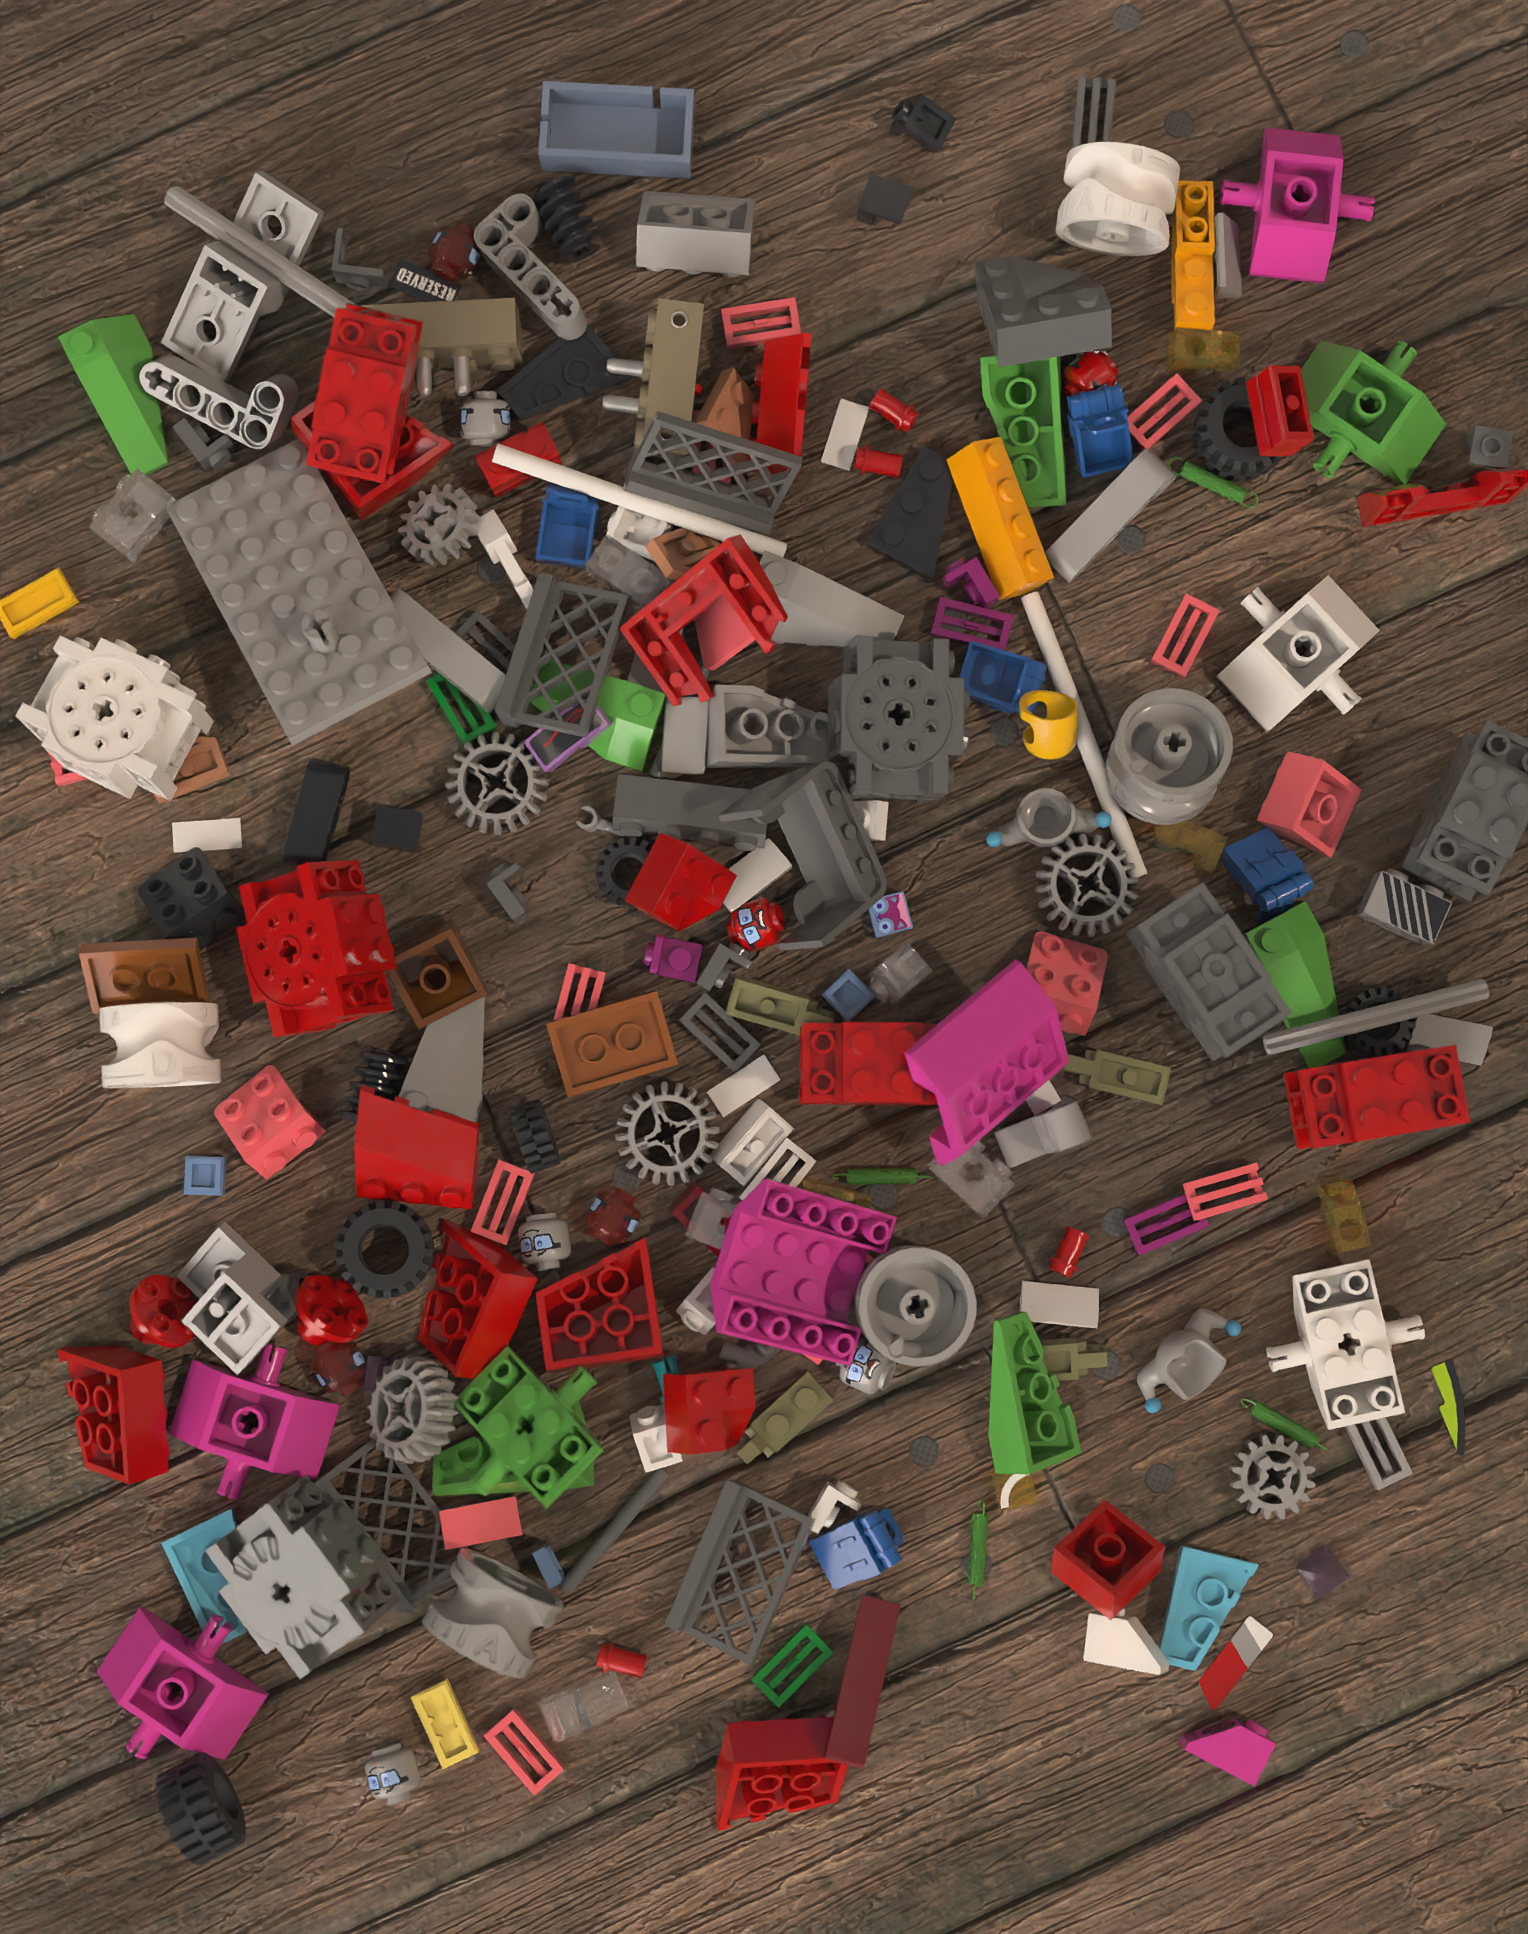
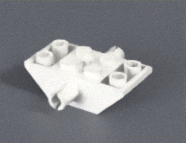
[1216,575,1380,732]
[1266,1259,1425,1430]

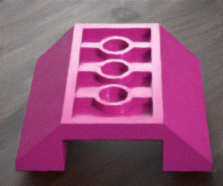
[905,960,1069,1166]
[710,1178,897,1366]

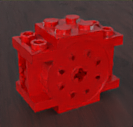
[306,303,424,484]
[236,860,397,1038]
[799,1022,938,1105]
[1283,1044,1470,1149]

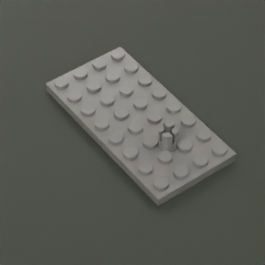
[165,439,432,746]

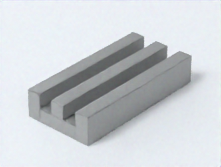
[1345,1417,1413,1491]

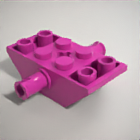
[1220,127,1375,284]
[169,1342,341,1499]
[97,1606,269,1760]

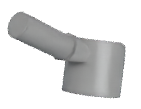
[576,806,628,839]

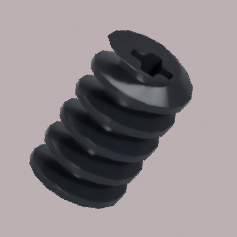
[533,175,600,264]
[338,1046,409,1123]

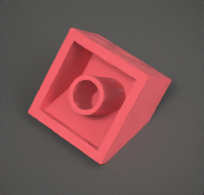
[1257,751,1362,858]

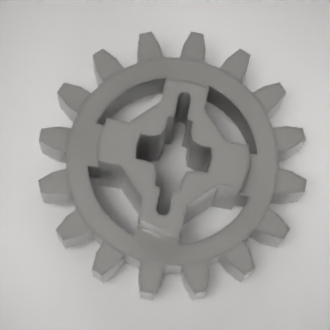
[398,484,480,566]
[1229,1434,1316,1519]

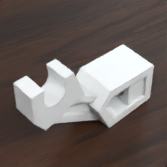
[472,509,533,609]

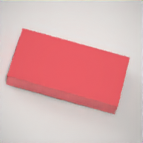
[438,1496,522,1550]

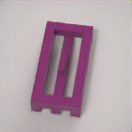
[930,597,1014,650]
[1122,1193,1210,1256]

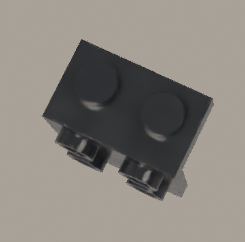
[138,847,246,951]

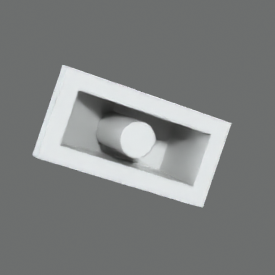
[1083,1608,1169,1675]

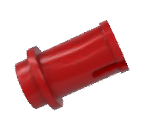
[869,388,919,432]
[854,444,903,479]
[1049,1226,1090,1278]
[595,1641,647,1679]

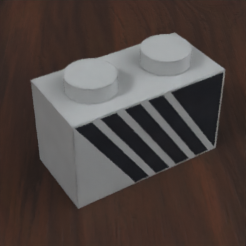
[1355,869,1452,947]

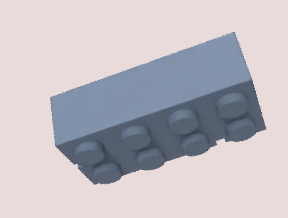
[538,81,695,179]

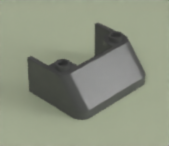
[718,761,887,951]

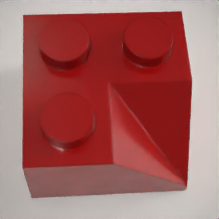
[624,833,737,932]
[662,1367,756,1455]
[1051,1499,1165,1620]

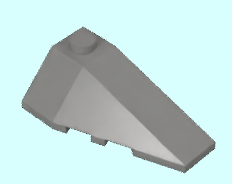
[760,550,904,648]
[705,685,842,769]
[399,996,485,1123]

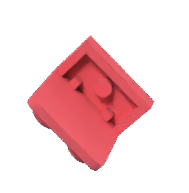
[693,595,755,671]
[1026,931,1108,1036]
[214,1065,327,1180]

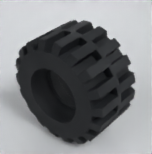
[1192,377,1282,482]
[335,1200,435,1298]
[156,1752,246,1866]

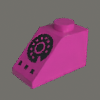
[1179,1718,1276,1786]

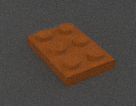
[79,938,209,1014]
[545,990,678,1097]

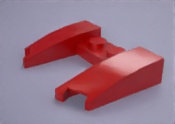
[1357,467,1528,528]
[619,534,788,706]

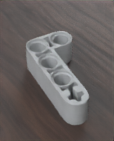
[474,194,587,340]
[139,355,299,449]
[1045,448,1177,583]
[390,588,506,713]
[994,1101,1092,1168]

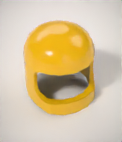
[1019,690,1078,760]

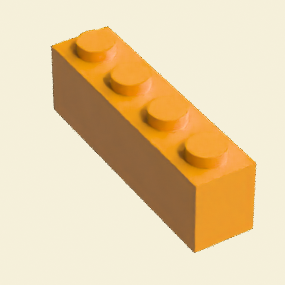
[946,437,1054,600]

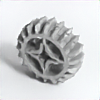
[445,732,549,836]
[1035,834,1139,937]
[616,1082,720,1186]
[366,1357,459,1464]

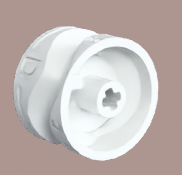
[1056,142,1180,256]
[99,1002,221,1088]

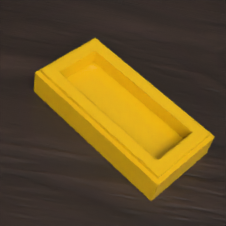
[0,568,80,639]

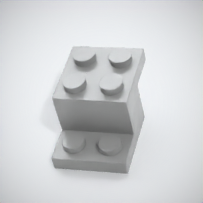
[177,1222,288,1375]

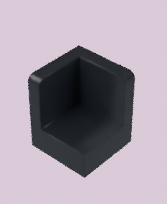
[857,173,913,225]
[371,805,424,854]

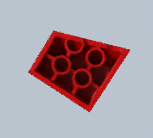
[748,333,811,477]
[291,401,452,521]
[354,1085,479,1209]
[417,1219,537,1379]
[536,1237,664,1374]
[57,1346,170,1485]
[716,1716,848,1831]

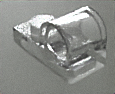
[538,1671,629,1742]

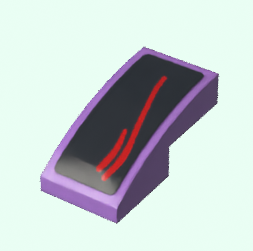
[524,697,612,772]

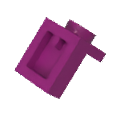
[941,557,1000,609]
[644,935,703,983]

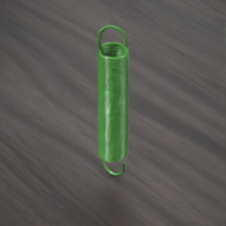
[1168,457,1258,508]
[832,1167,931,1185]
[1240,1399,1328,1451]
[967,1499,989,1600]

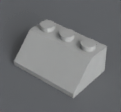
[636,191,755,277]

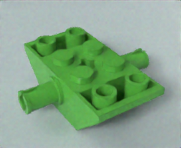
[1301,340,1446,485]
[454,1346,604,1508]

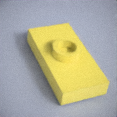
[411,1678,479,1769]

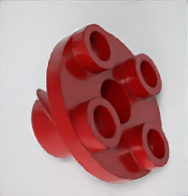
[129,1275,197,1348]
[294,1275,369,1346]

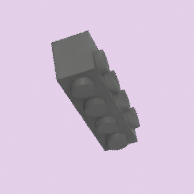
[612,774,767,851]

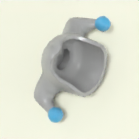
[986,788,1112,847]
[1137,1308,1241,1413]

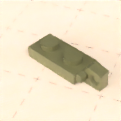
[725,975,835,1035]
[1061,1050,1171,1105]
[1040,1338,1108,1381]
[737,1371,834,1464]

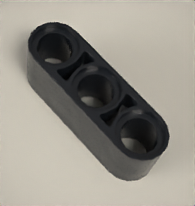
[283,757,350,867]

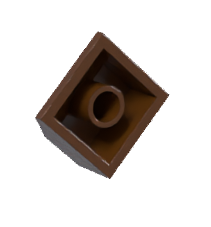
[387,918,488,1029]

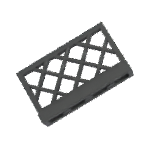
[625,411,802,535]
[495,572,630,738]
[314,1439,469,1616]
[664,1480,816,1665]

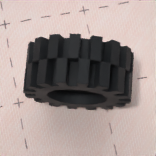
[595,837,652,908]
[1341,987,1416,1057]
[509,1098,561,1174]

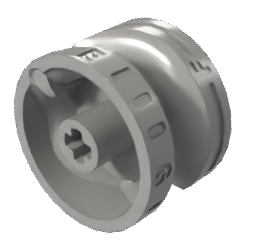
[1105,688,1233,825]
[853,1245,976,1366]
[422,1548,564,1678]

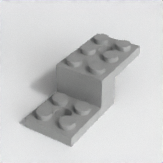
[161,171,325,382]

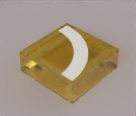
[991,1470,1038,1511]

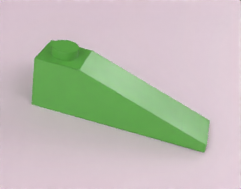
[58,314,169,481]
[980,355,1067,508]
[529,661,666,772]
[1243,901,1346,1068]
[988,1311,1081,1475]
[432,1401,594,1496]

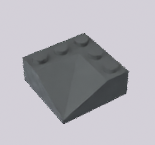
[974,256,1112,367]

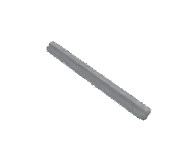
[164,186,356,317]
[1263,979,1489,1055]

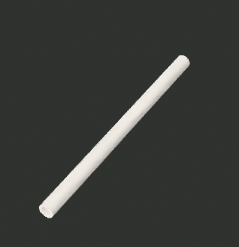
[492,443,787,557]
[1021,591,1148,878]

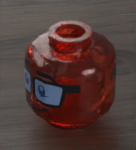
[427,223,482,283]
[584,1187,642,1247]
[311,1341,369,1397]

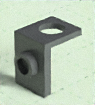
[331,227,388,291]

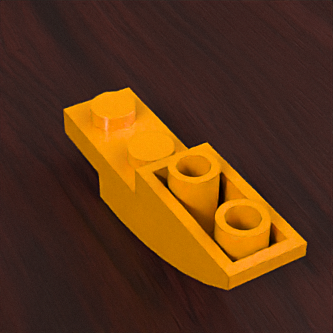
[1171,181,1215,330]

